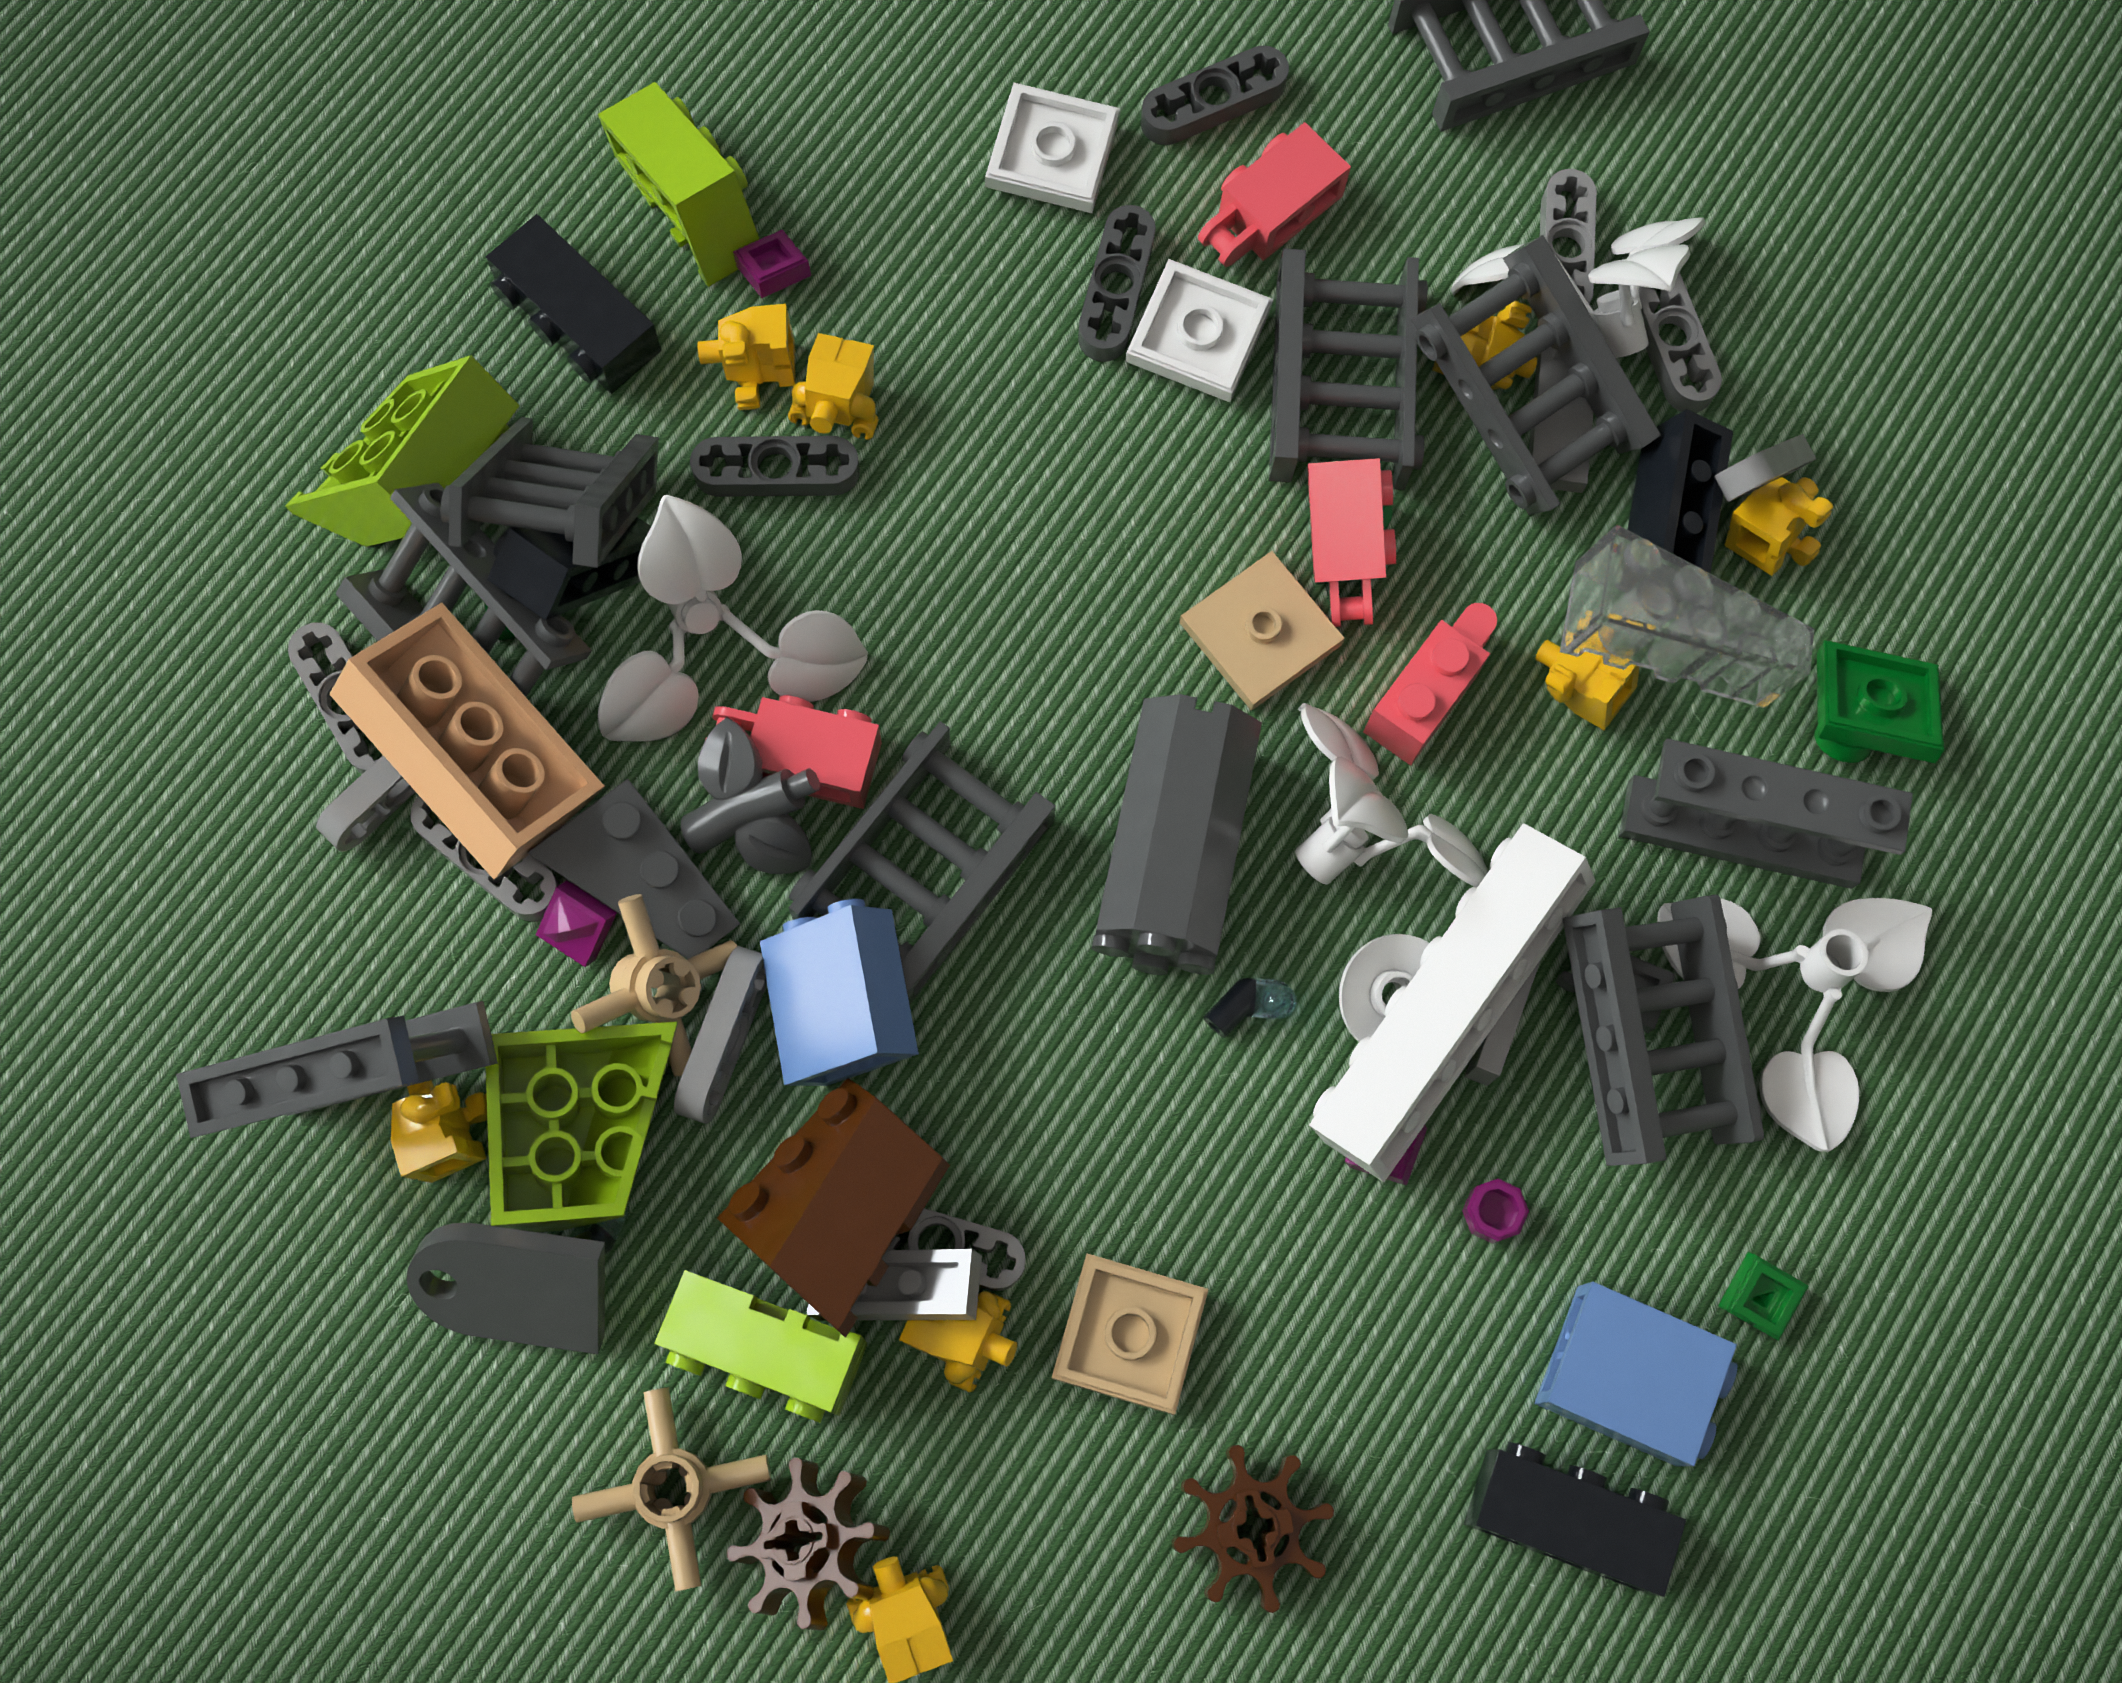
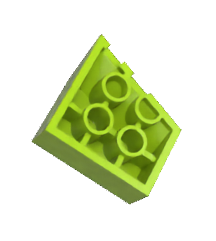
[285,355,520,547]
[485,1021,678,1233]

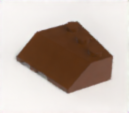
[717,1078,950,1338]

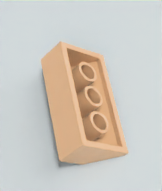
[329,603,605,880]

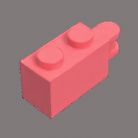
[1198,122,1351,267]
[1307,458,1396,627]
[1363,603,1497,766]
[705,695,882,809]

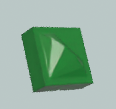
[1718,1252,1809,1341]

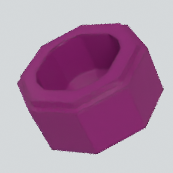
[1462,1179,1529,1244]

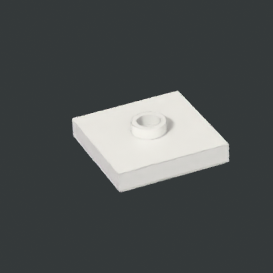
[985,83,1120,213]
[1125,259,1273,402]

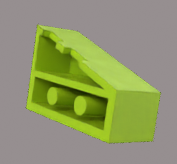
[598,82,759,287]
[654,1270,868,1423]

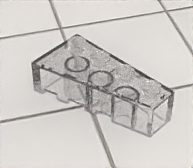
[1560,525,1815,708]

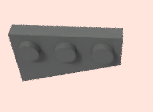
[528,779,740,959]

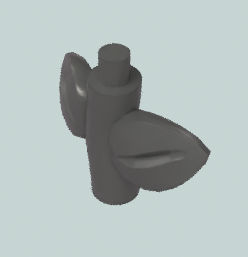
[681,717,820,874]

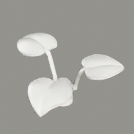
[1451,217,1706,358]
[598,495,868,741]
[1295,703,1488,887]
[1657,898,1932,1152]

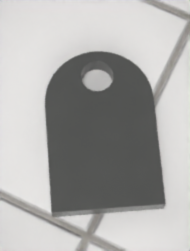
[407,1223,605,1354]

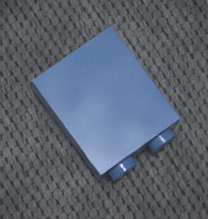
[760,899,919,1086]
[1534,1282,1737,1466]

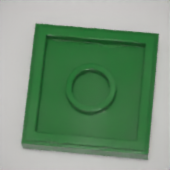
[1817,640,1944,764]

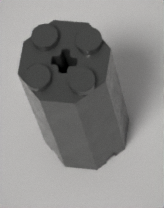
[1091,694,1262,975]

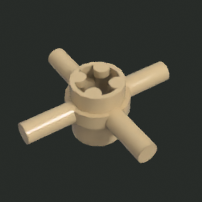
[571,894,737,1076]
[572,1387,771,1592]

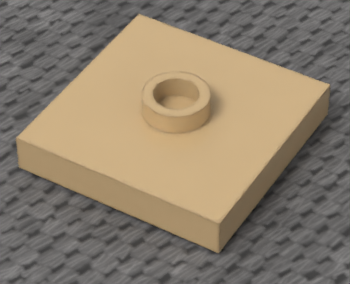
[1179,551,1345,711]
[1051,1253,1209,1415]

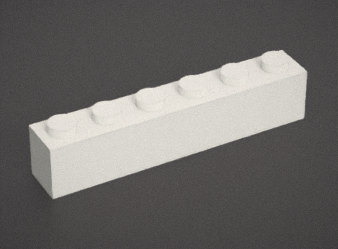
[1309,823,1595,1182]

